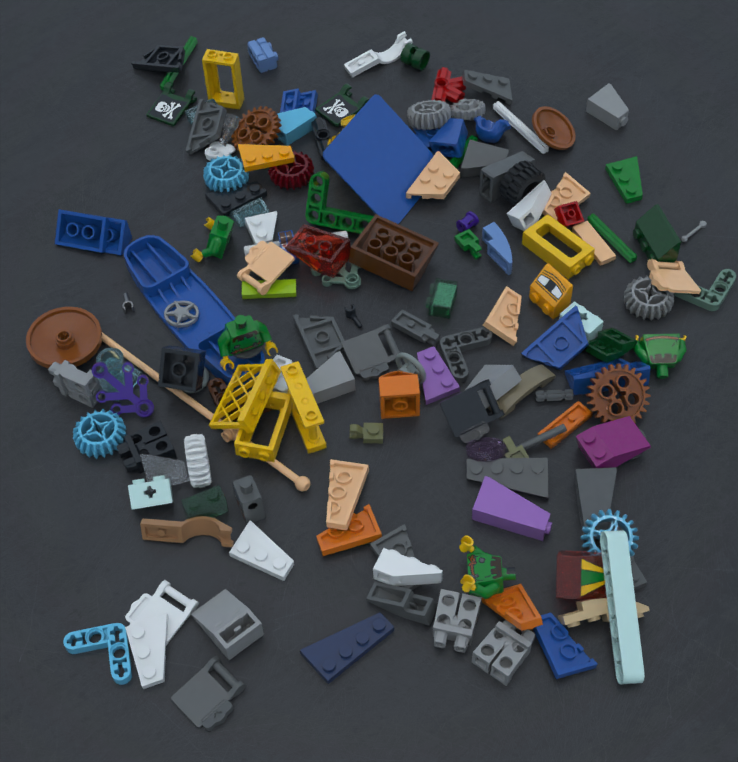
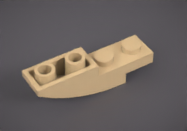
[558,598,650,628]

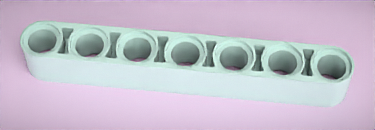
[600,530,645,685]

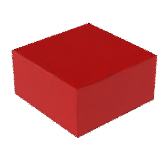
[554,201,584,228]

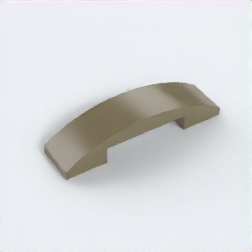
[487,364,556,419]

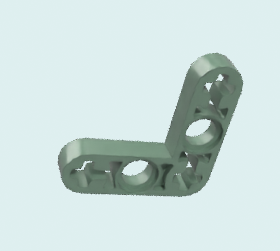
[674,269,736,311]

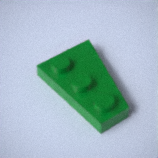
[605,156,643,204]

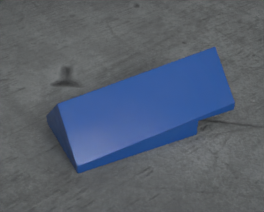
[55,209,132,255]
[564,358,651,395]

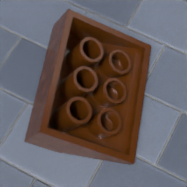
[349,214,439,291]

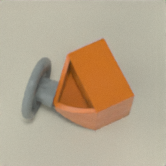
[379,352,426,419]

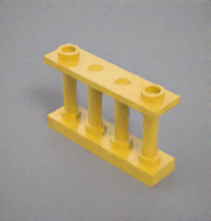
[280,361,327,454]

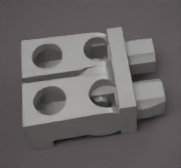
[48,360,104,408]
[433,589,482,653]
[472,620,535,686]

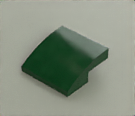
[584,328,637,363]

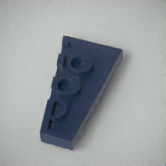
[300,612,394,684]

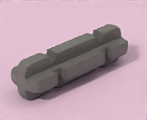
[535,389,574,402]

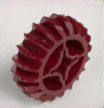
[268,150,314,190]

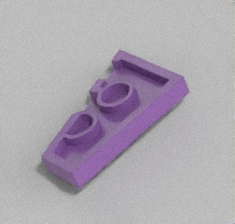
[417,346,460,405]

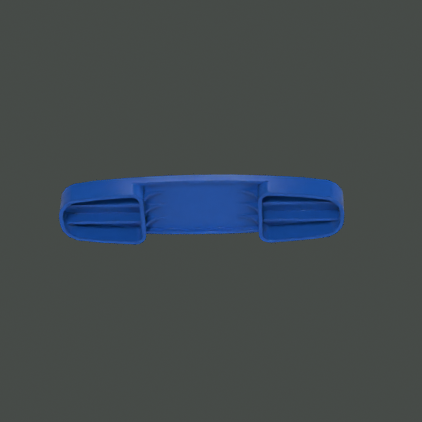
[124,235,265,390]

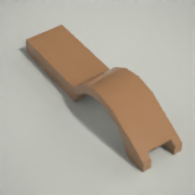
[140,516,234,547]

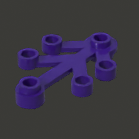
[92,362,154,417]

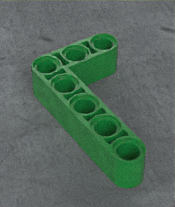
[305,171,374,234]

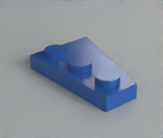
[533,613,598,679]

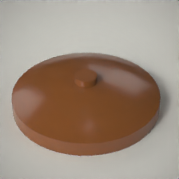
[26,307,102,369]

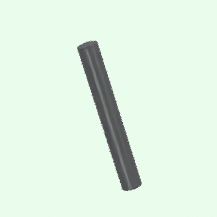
[516,424,567,450]

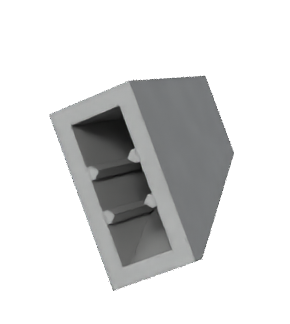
[586,83,629,130]
[306,351,355,404]
[465,365,522,409]

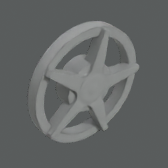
[164,301,199,328]

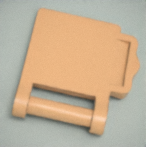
[237,241,295,295]
[647,259,701,294]

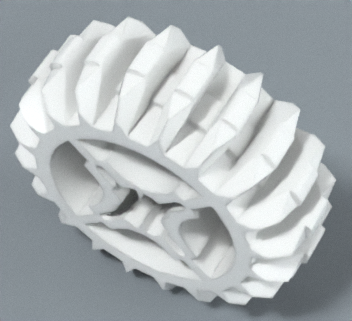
[184,434,212,488]

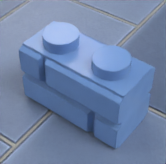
[247,37,279,73]

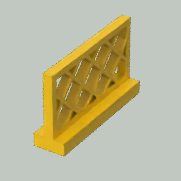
[209,359,281,433]

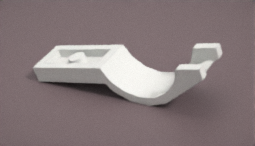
[344,31,413,78]

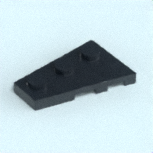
[205,181,267,216]

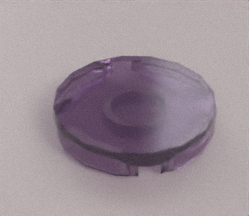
[466,437,506,461]

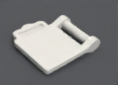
[125,580,199,645]

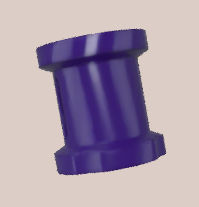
[456,211,479,232]

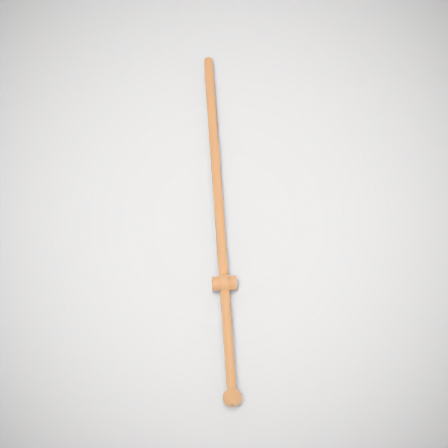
[102,332,311,492]

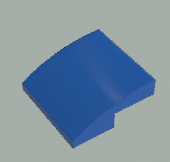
[280,88,318,113]

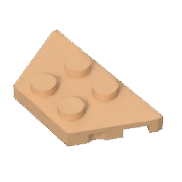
[406,151,460,199]

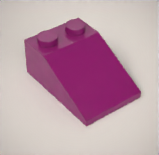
[576,416,651,468]

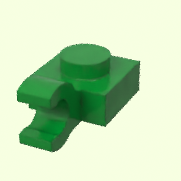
[454,229,482,259]

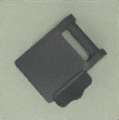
[342,324,403,381]
[171,655,246,731]

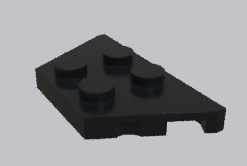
[131,45,185,73]

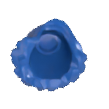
[474,116,511,143]

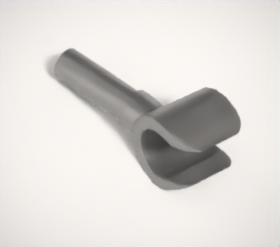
[122,293,135,313]

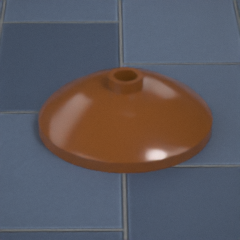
[532,106,575,150]

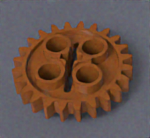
[231,106,282,151]
[586,363,651,423]

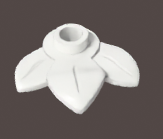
[205,141,236,161]

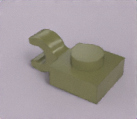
[350,423,383,444]
[503,436,529,458]

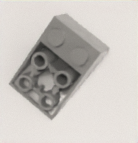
[191,589,264,660]

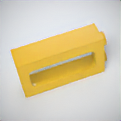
[202,49,244,110]
[522,214,595,279]
[234,391,293,462]

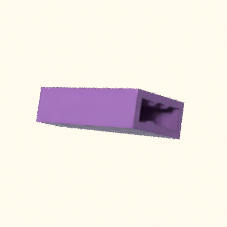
[472,476,552,541]

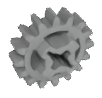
[450,99,486,121]

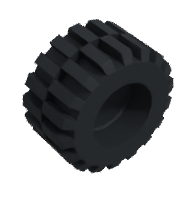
[499,160,546,206]

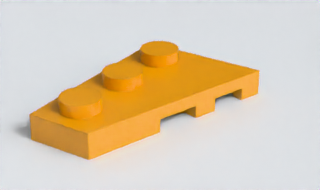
[238,144,295,172]

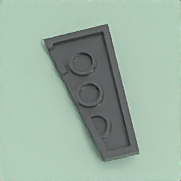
[467,458,549,499]

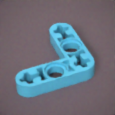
[63,623,132,685]

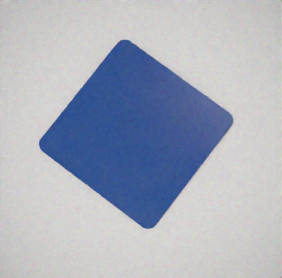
[323,94,434,224]

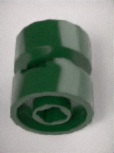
[400,43,430,71]

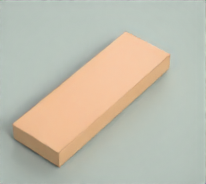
[572,221,616,266]

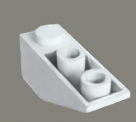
[506,180,552,231]
[373,548,443,586]

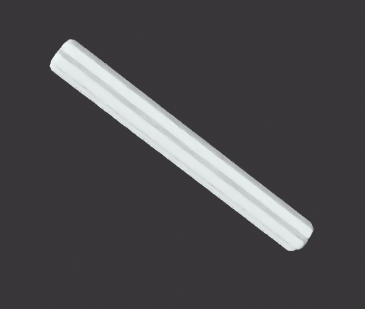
[493,101,549,154]

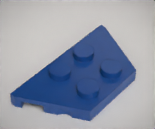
[521,305,589,370]

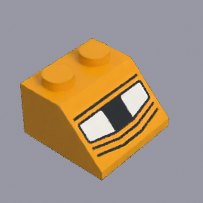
[529,263,573,319]

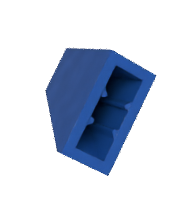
[429,118,468,158]

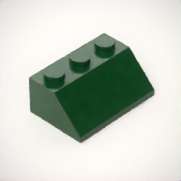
[633,204,681,263]

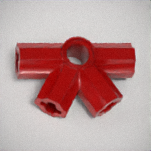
[431,67,466,103]

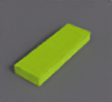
[242,279,296,299]

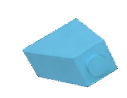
[276,107,317,146]

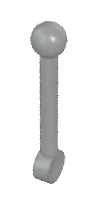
[681,221,707,242]

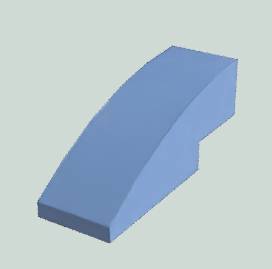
[482,222,513,275]

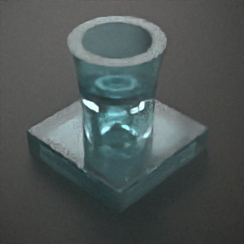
[96,348,142,402]

